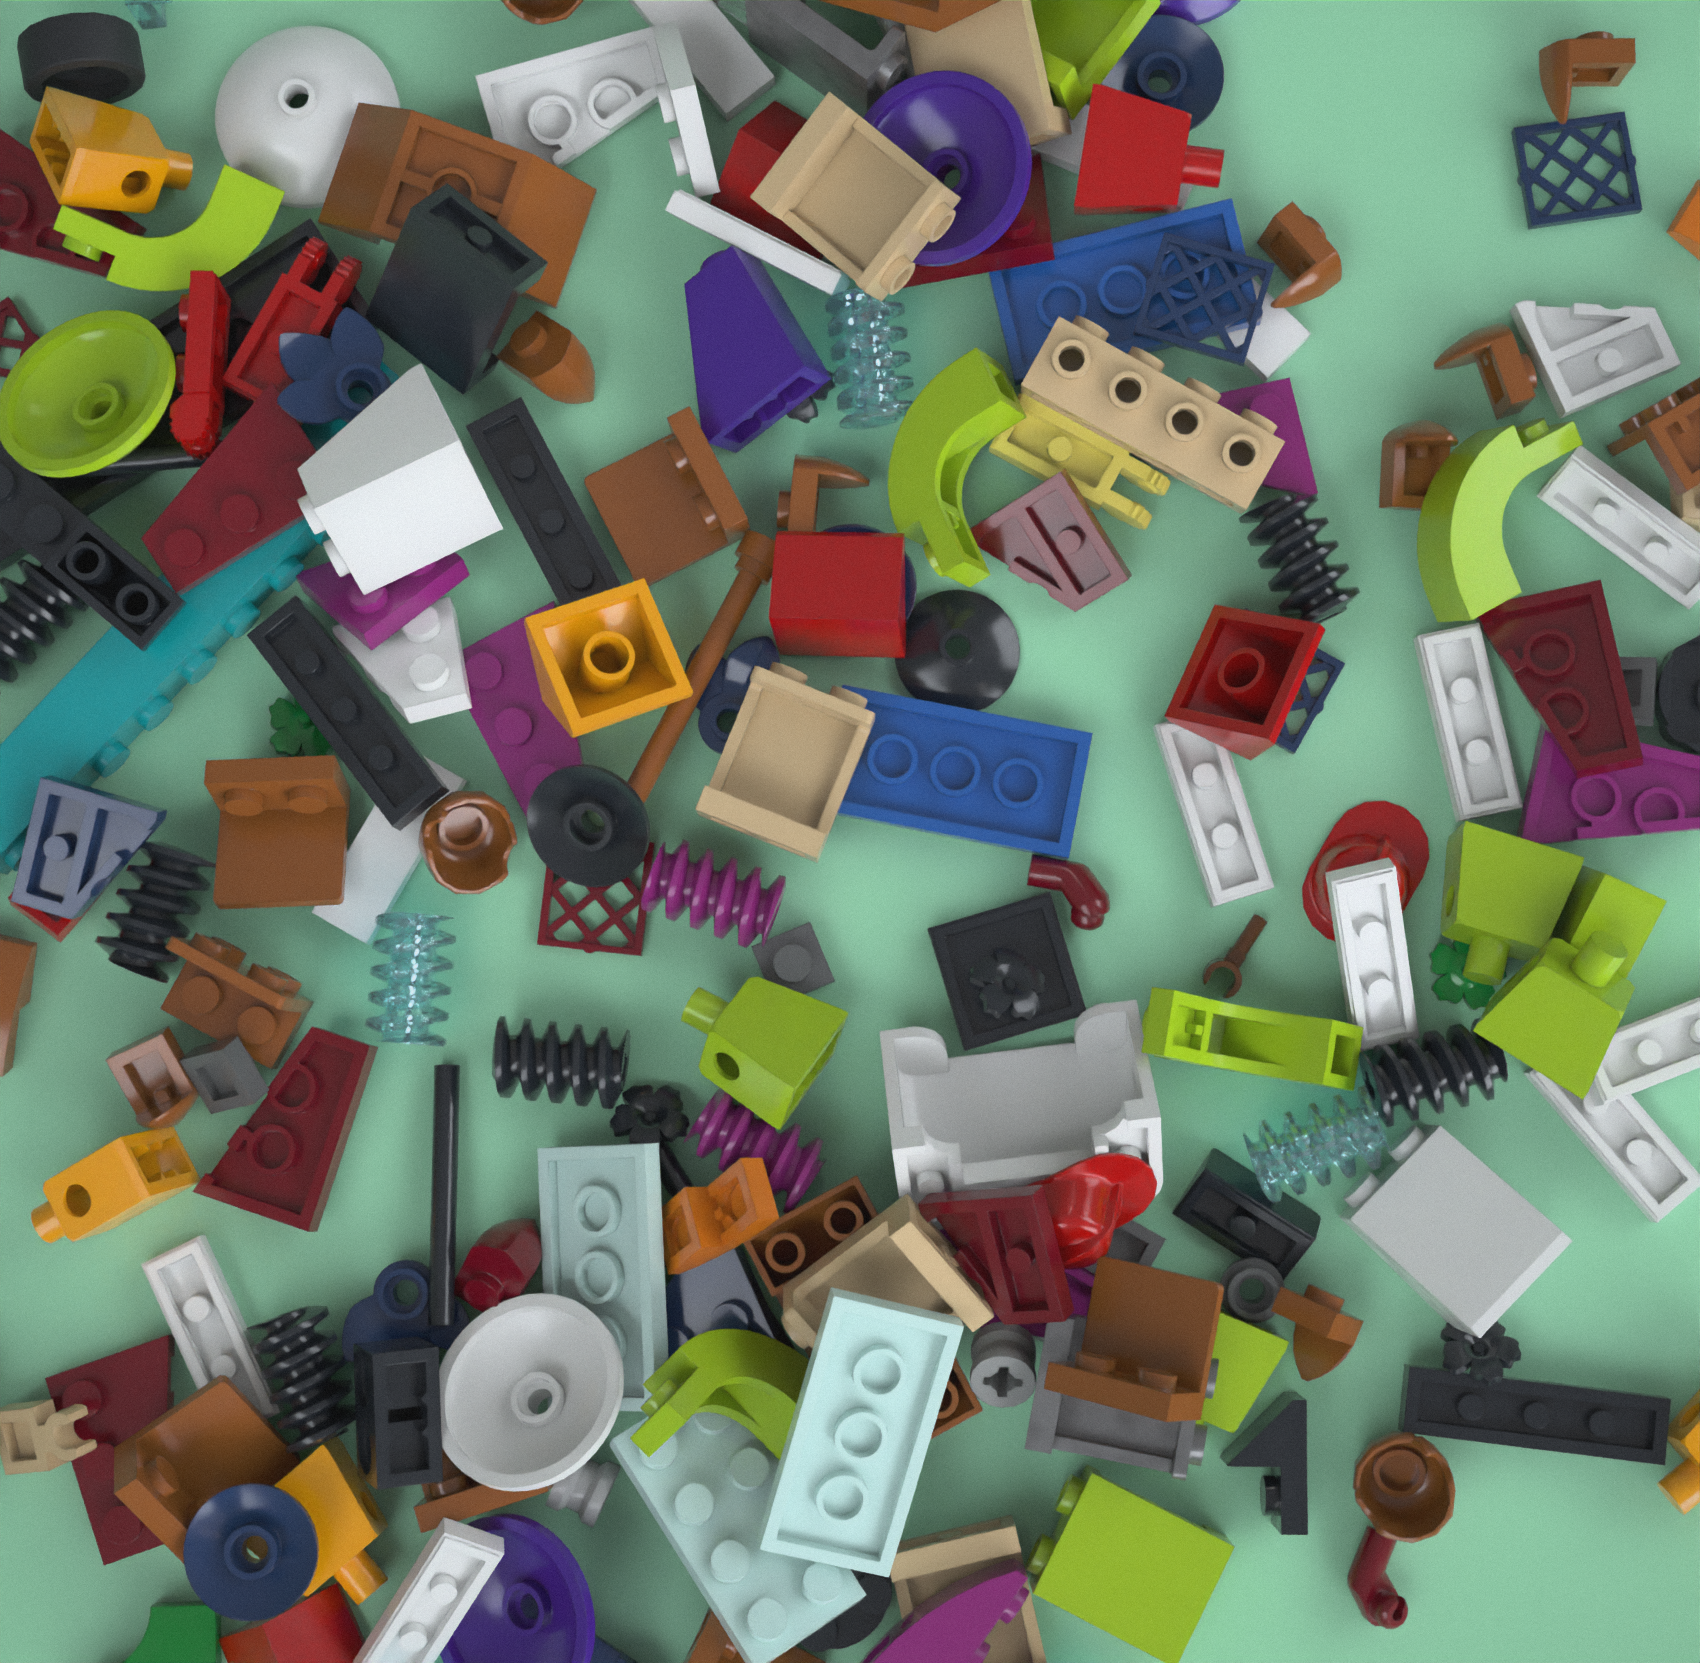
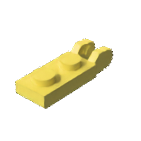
[989,393,1171,530]

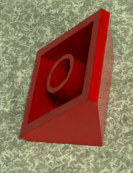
[710,100,824,260]
[769,531,906,658]
[1164,604,1326,761]
[219,1581,365,1663]

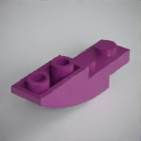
[860,1558,1029,1663]

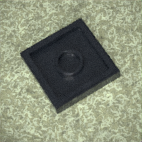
[928,892,1086,1051]

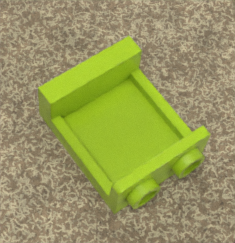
[1030,0,1161,120]
[1025,1464,1235,1663]

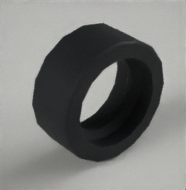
[17,12,146,104]

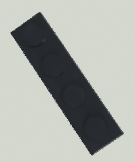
[466,397,622,606]
[247,595,450,831]
[1398,1364,1671,1465]

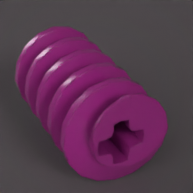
[641,839,786,949]
[683,1088,826,1214]

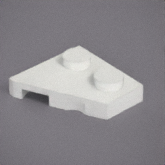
[652,21,720,198]
[1509,300,1681,419]
[332,597,472,724]

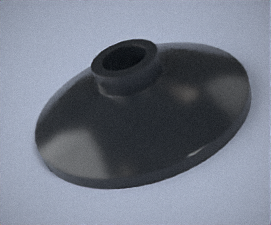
[895,590,1020,711]
[527,764,650,887]

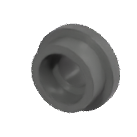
[1220,1257,1285,1323]

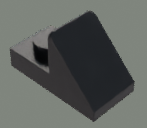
[1220,1392,1308,1535]

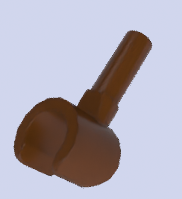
[1203,914,1267,999]

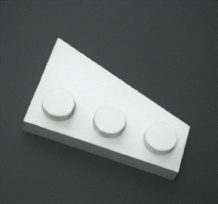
[475,26,666,169]

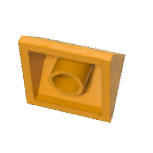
[524,578,693,738]

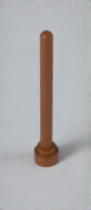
[627,530,775,804]

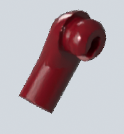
[1027,854,1110,931]
[1347,1525,1408,1629]

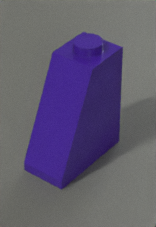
[684,245,832,453]

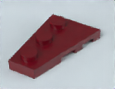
[0,129,147,279]
[1475,579,1643,778]
[45,1334,175,1565]

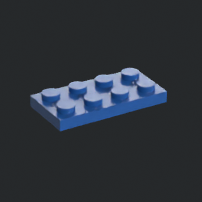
[988,198,1262,386]
[837,685,1093,860]

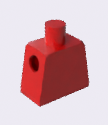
[1074,84,1225,216]

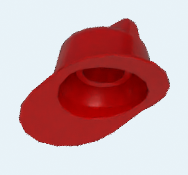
[1302,801,1429,942]
[1026,1153,1157,1270]

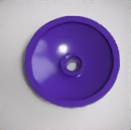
[863,71,1032,266]
[440,1513,595,1663]

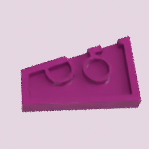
[463,601,584,818]
[1516,724,1700,844]

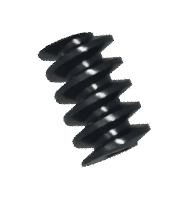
[1239,493,1360,624]
[0,559,90,694]
[95,841,216,983]
[492,1016,631,1109]
[1359,1018,1508,1128]
[246,1306,356,1454]

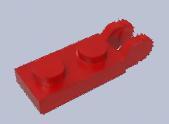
[221,236,363,403]
[169,270,231,461]

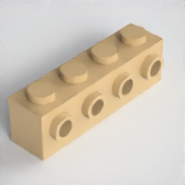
[1021,315,1285,514]

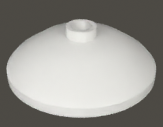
[215,26,401,209]
[439,1293,624,1492]

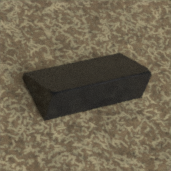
[1172,1148,1321,1281]

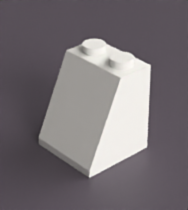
[297,363,503,595]
[1339,1124,1572,1338]

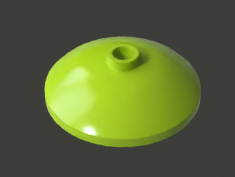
[0,310,176,478]

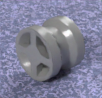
[970,1322,1036,1408]
[546,1459,621,1528]

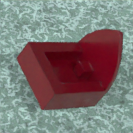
[455,1218,542,1312]

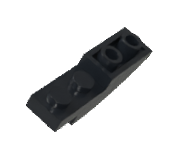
[0,443,187,652]

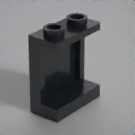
[365,183,548,395]

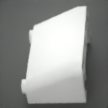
[879,1000,1163,1230]

